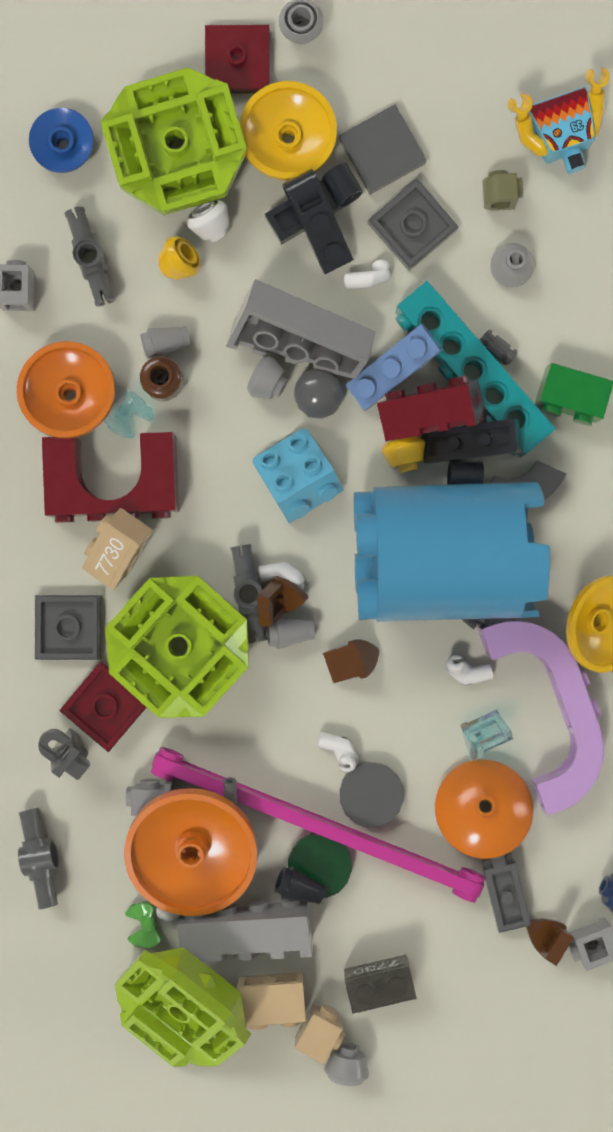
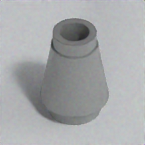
[140,326,190,359]
[266,618,315,649]

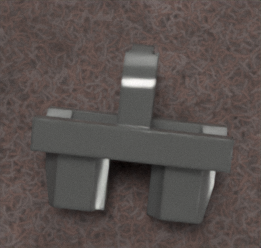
[38,728,90,780]

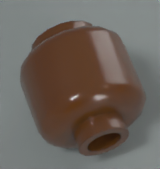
[140,356,184,401]

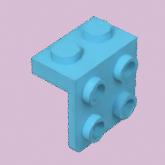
[253,429,344,523]

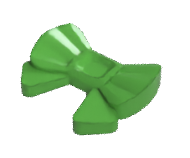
[125,901,163,948]

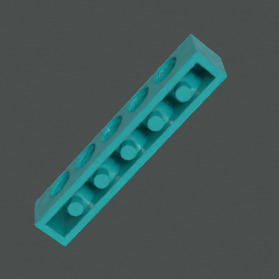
[395,280,556,458]

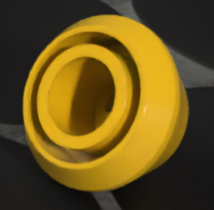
[158,237,200,280]
[381,436,425,473]

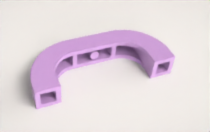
[477,620,604,816]

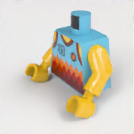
[507,67,610,174]

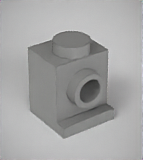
[0,260,35,311]
[126,779,175,816]
[568,917,613,971]

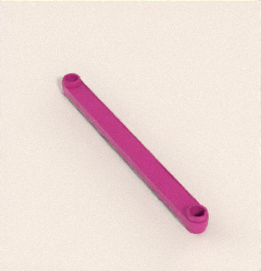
[150,747,485,903]

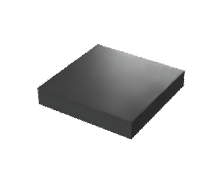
[339,104,427,195]
[368,179,459,271]
[35,595,101,660]

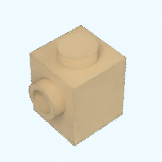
[295,1003,345,1064]

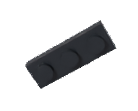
[421,418,522,464]

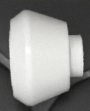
[187,199,230,242]

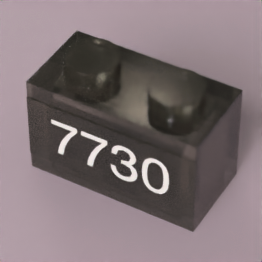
[344,954,417,1014]

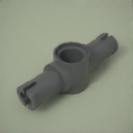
[64,207,115,307]
[230,544,268,643]
[18,808,59,910]

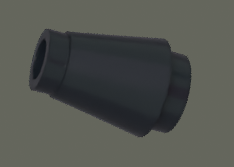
[275,866,326,904]

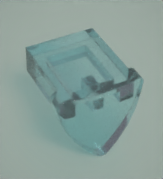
[460,710,513,761]

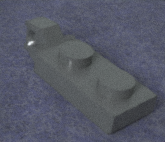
[482,852,531,933]

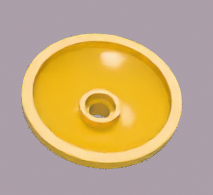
[239,81,337,181]
[566,575,613,673]

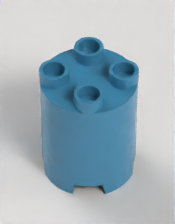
[353,482,550,622]

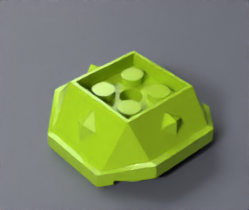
[100,67,247,216]
[105,576,249,718]
[114,947,251,1067]

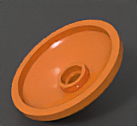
[17,341,116,439]
[435,759,533,859]

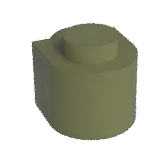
[482,170,523,211]

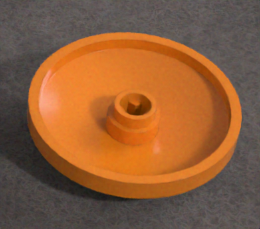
[124,788,258,916]

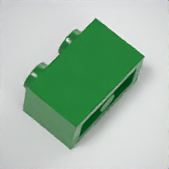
[535,363,613,426]

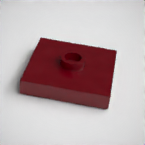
[205,25,270,93]
[59,660,147,752]

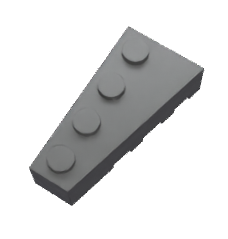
[226,279,375,379]
[177,898,312,963]

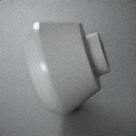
[279,0,323,45]
[490,243,535,287]
[247,356,288,399]
[324,1043,369,1086]

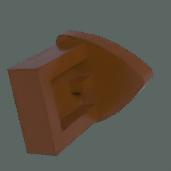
[257,576,309,627]
[323,639,379,684]
[526,918,574,966]

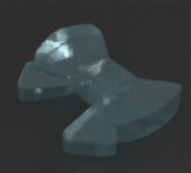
[104,391,153,438]

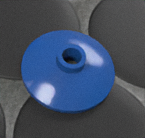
[29,107,94,173]

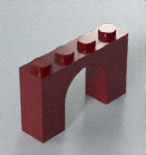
[42,432,179,523]

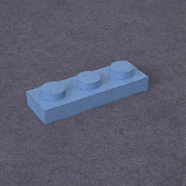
[346,324,443,411]

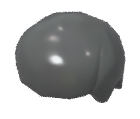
[294,368,343,419]

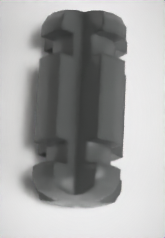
[479,330,518,365]

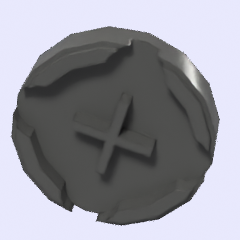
[339,762,404,828]

